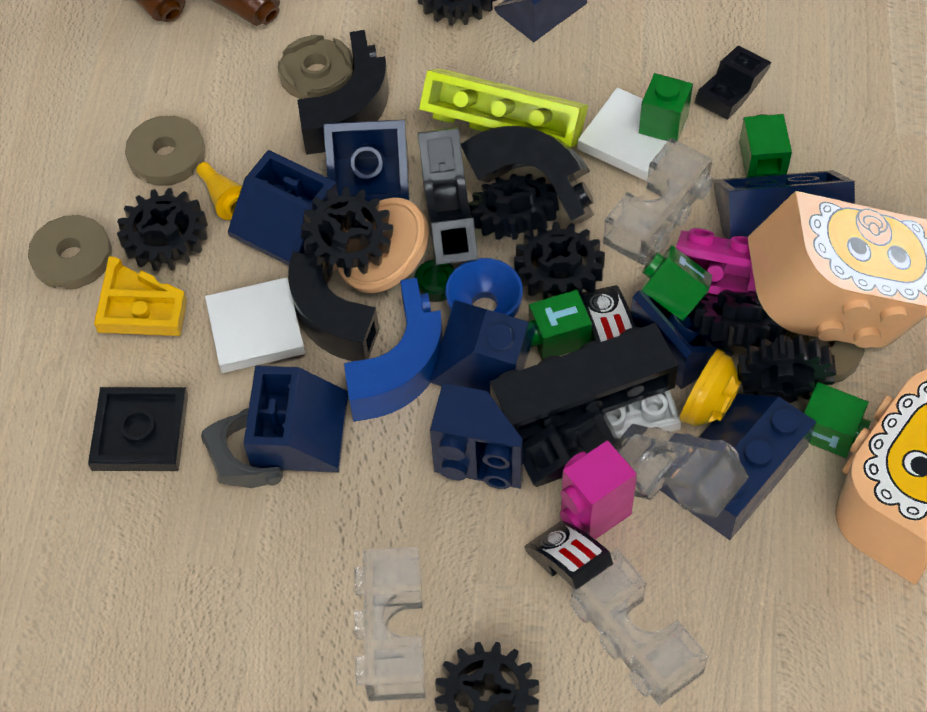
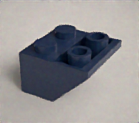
[228,150,338,266]
[243,365,348,473]
[430,383,523,489]

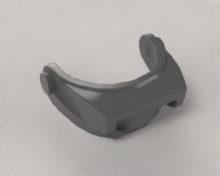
[201,408,283,488]

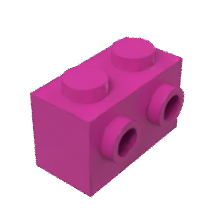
[676,228,756,295]
[560,440,637,539]

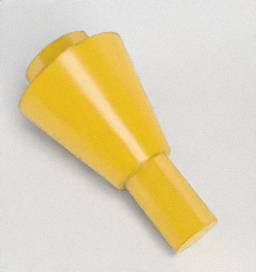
[196,162,242,220]

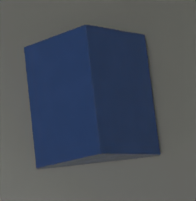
[494,0,587,42]
[324,119,410,202]
[631,291,734,389]

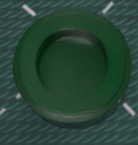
[415,260,455,302]

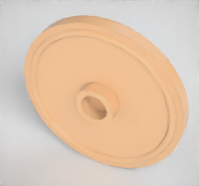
[338,198,429,293]

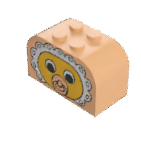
[748,191,927,348]
[836,370,927,585]

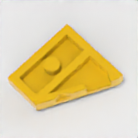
[94,256,187,336]

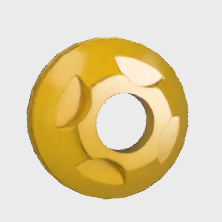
[679,349,742,427]

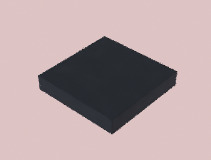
[88,387,188,471]

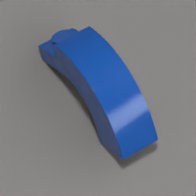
[344,278,443,422]

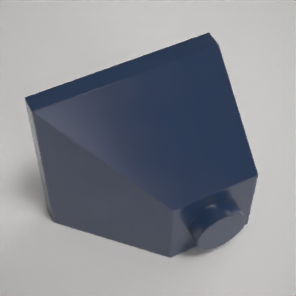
[430,300,537,394]

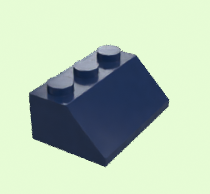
[714,170,855,239]
[657,394,816,540]

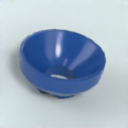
[445,258,523,317]

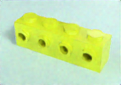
[419,68,588,147]

